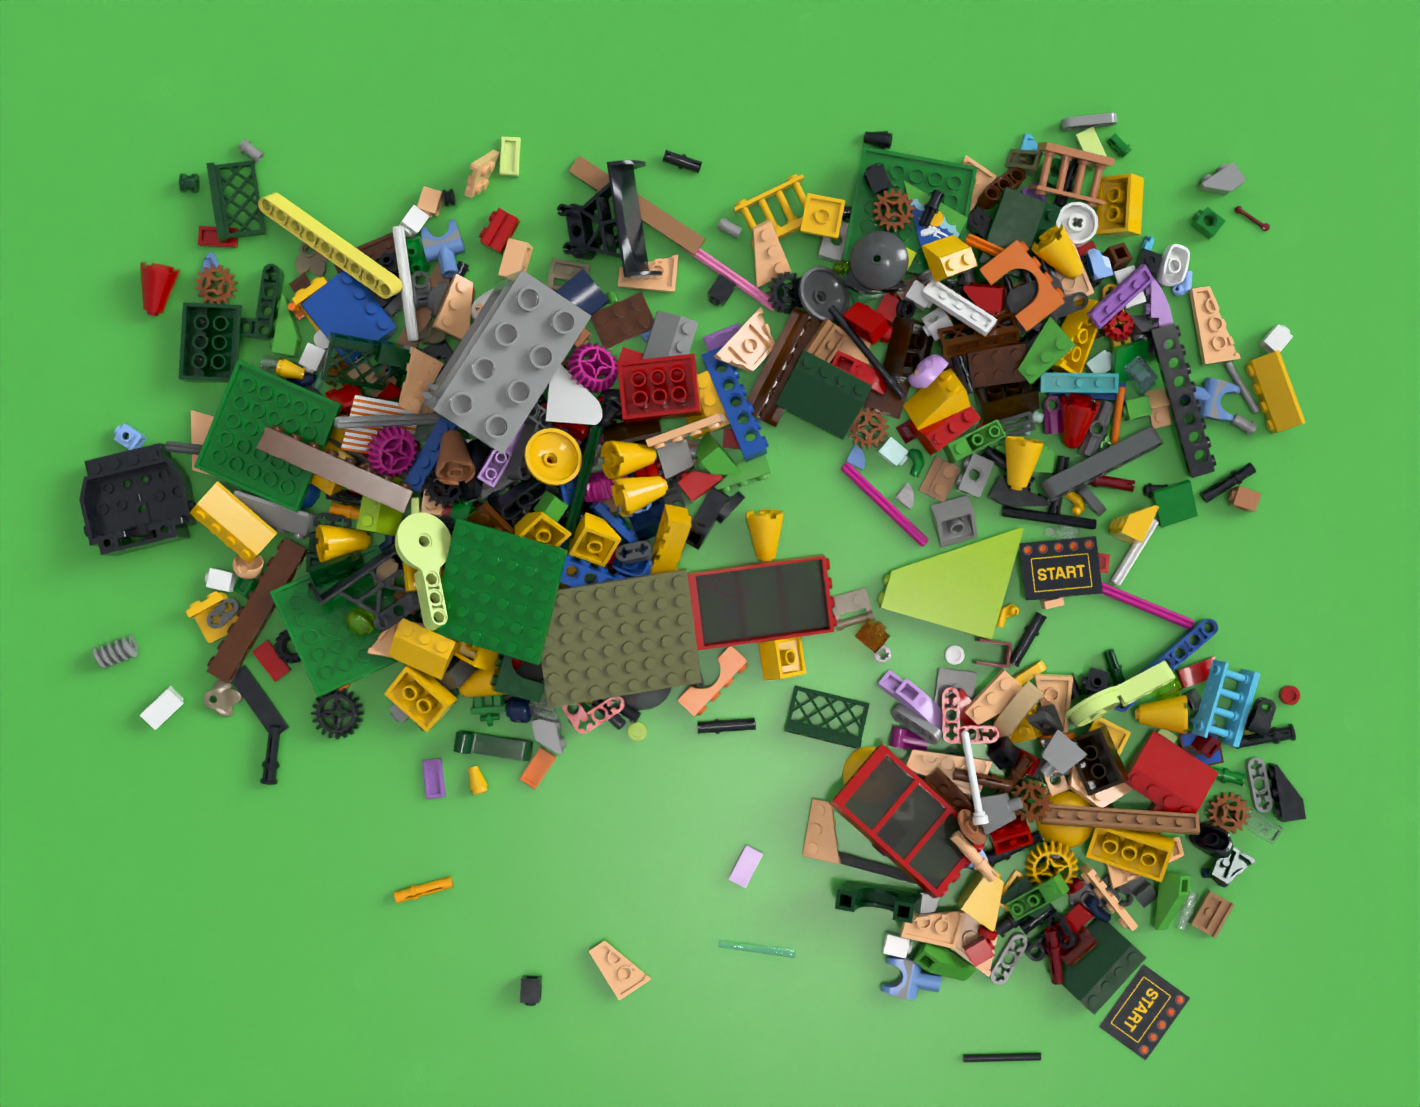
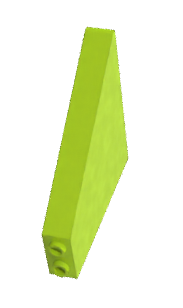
[877,528,1024,640]

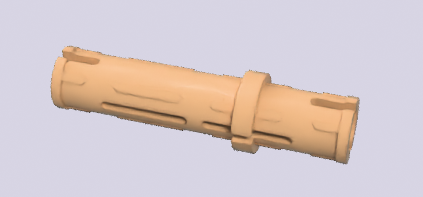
[950,830,998,883]

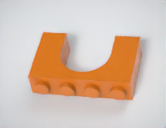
[979,240,1065,331]

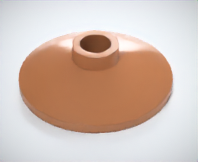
[957,809,987,845]

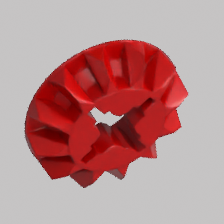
[1103,310,1134,341]

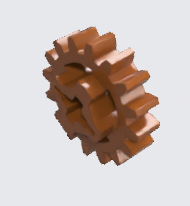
[872,188,915,232]
[195,264,238,304]
[848,407,889,449]
[1010,780,1053,823]
[1207,792,1251,834]

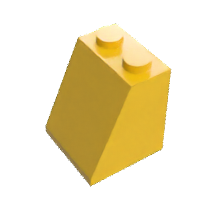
[956,869,1004,932]

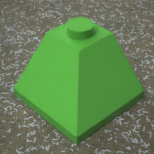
[695,431,741,475]

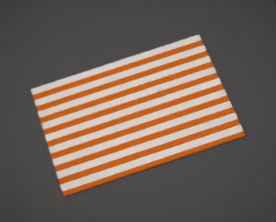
[341,395,422,456]

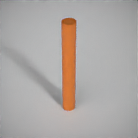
[1110,386,1125,444]

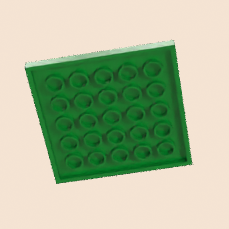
[842,146,977,282]
[194,360,343,512]
[431,518,568,665]
[270,544,414,698]

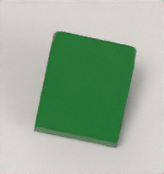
[233,577,258,598]

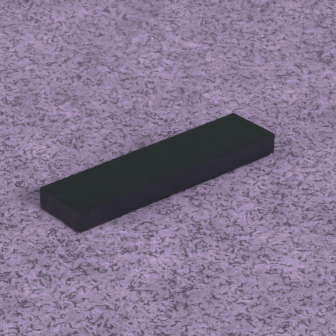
[232,665,290,734]

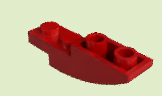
[830,351,888,396]

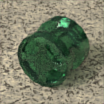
[179,173,200,193]

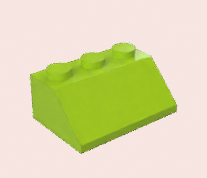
[356,473,405,537]

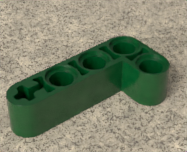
[240,264,284,340]
[453,730,533,761]

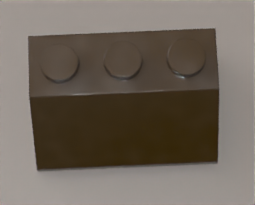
[883,317,934,381]
[973,381,1040,424]
[603,420,662,444]
[1070,725,1129,796]

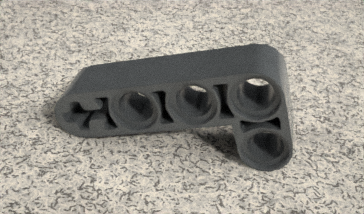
[506,403,553,480]

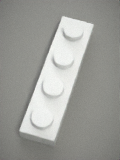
[921,279,998,337]

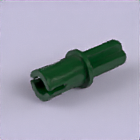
[1104,649,1126,686]

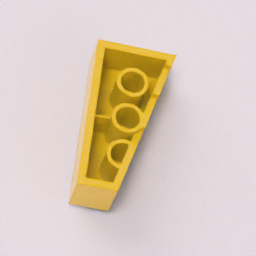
[1051,298,1099,373]
[650,504,691,574]

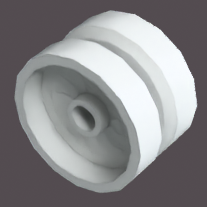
[1055,202,1098,248]

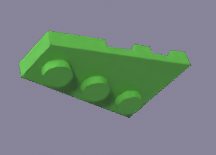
[1018,317,1076,385]

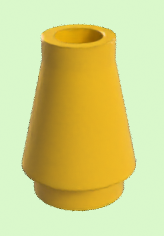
[275,359,306,380]
[467,766,488,796]

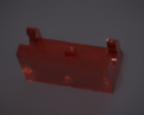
[1059,925,1099,967]

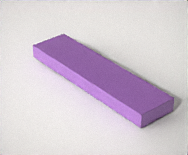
[1087,264,1155,329]

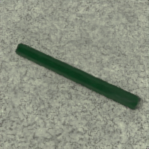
[565,425,602,539]

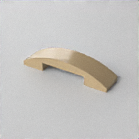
[987,681,1044,739]

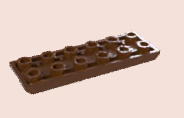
[746,307,823,427]

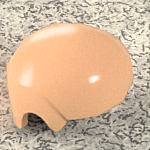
[232,555,264,580]

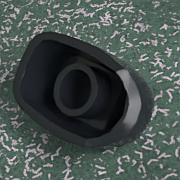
[1189,823,1234,858]

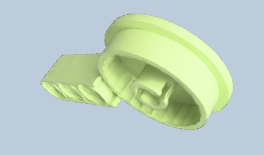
[395,513,451,630]
[1064,661,1176,728]

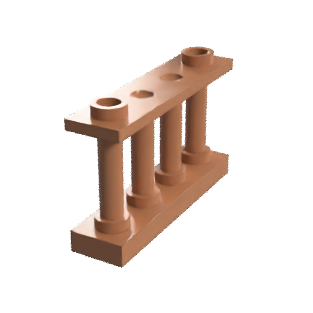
[1028,142,1115,208]

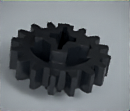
[766,272,803,314]
[423,470,463,509]

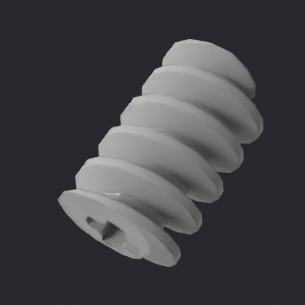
[93,634,139,669]

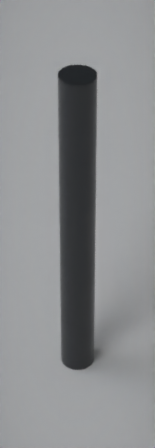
[963,1053,1041,1062]

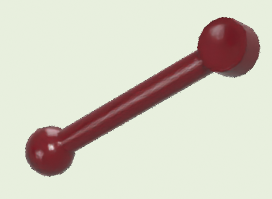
[1235,206,1270,231]

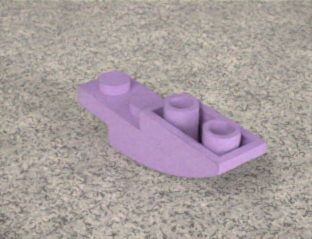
[1144,280,1173,359]
[477,423,525,488]
[877,669,950,731]

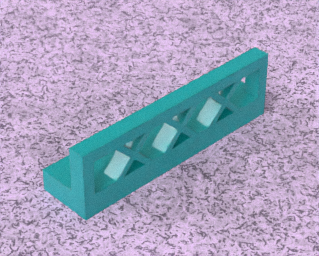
[1037,373,1119,393]

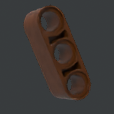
[977,167,1026,210]

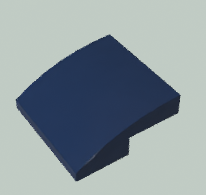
[556,269,610,316]

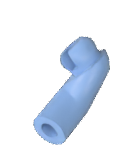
[1172,271,1193,296]

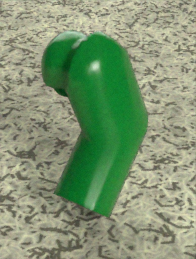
[908,449,925,478]

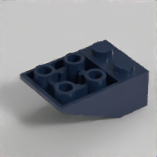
[629,497,665,541]

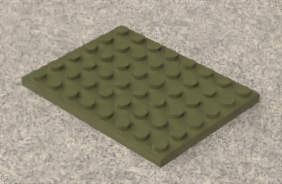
[541,569,702,708]

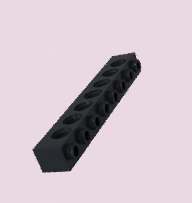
[1148,322,1216,478]

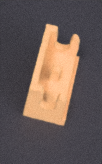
[498,238,534,279]

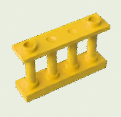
[734,174,807,252]

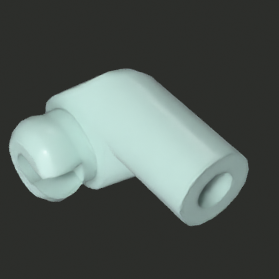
[1021,411,1044,436]

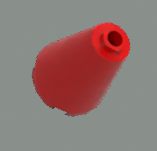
[140,262,180,316]
[1061,393,1100,449]

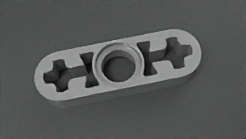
[1061,113,1117,131]
[891,704,943,745]
[1245,757,1273,813]
[990,933,1028,985]

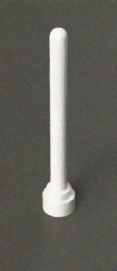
[961,730,989,825]

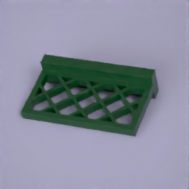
[206,160,265,242]
[322,332,404,390]
[784,685,869,749]

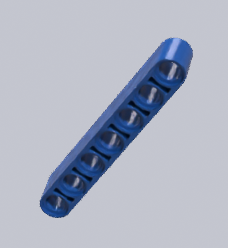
[1114,619,1218,712]

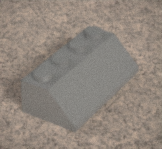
[642,311,698,359]
[234,490,316,539]

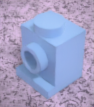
[114,423,148,450]

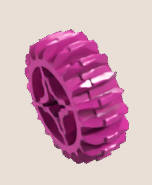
[568,342,618,394]
[366,426,418,478]
[583,470,628,502]

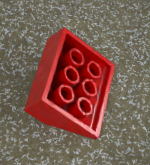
[617,354,702,424]
[1124,730,1218,814]

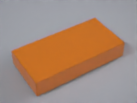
[520,747,557,789]

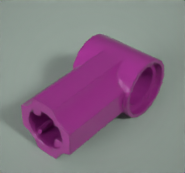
[1041,396,1062,434]
[889,726,929,751]

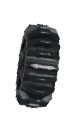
[311,688,364,739]

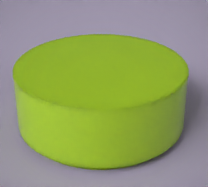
[628,722,647,741]

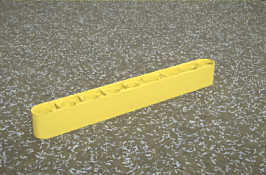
[258,192,403,299]

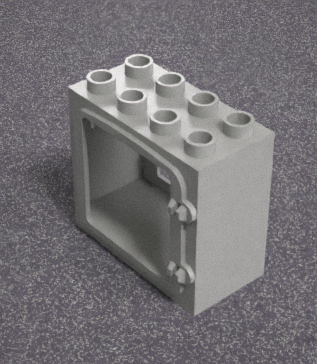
[422,270,591,454]

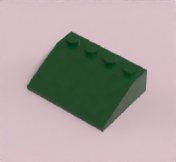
[977,187,1061,280]
[179,302,242,383]
[775,350,872,440]
[1047,917,1147,1015]

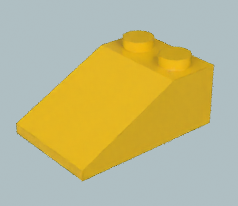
[903,368,971,430]

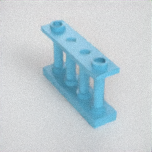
[1192,659,1260,748]

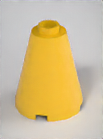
[1031,224,1083,279]
[1005,436,1044,490]
[600,440,656,479]
[611,476,668,517]
[746,509,784,562]
[316,524,371,563]
[458,662,507,698]
[1135,695,1188,734]

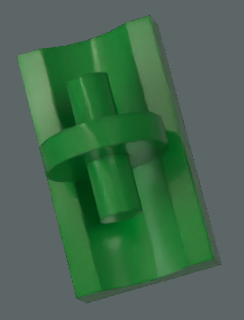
[406,236,430,273]
[470,695,507,726]

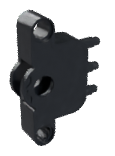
[1001,260,1088,335]

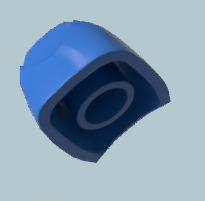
[612,551,653,577]

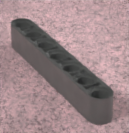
[1040,426,1163,502]

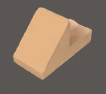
[1143,388,1172,429]

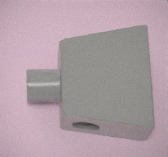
[657,440,699,481]
[1040,729,1087,778]
[972,793,1023,835]

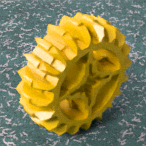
[1025,840,1078,886]

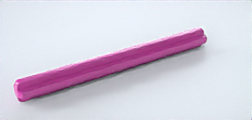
[841,462,929,546]
[1102,582,1194,629]

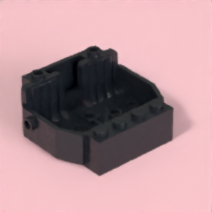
[79,443,197,556]

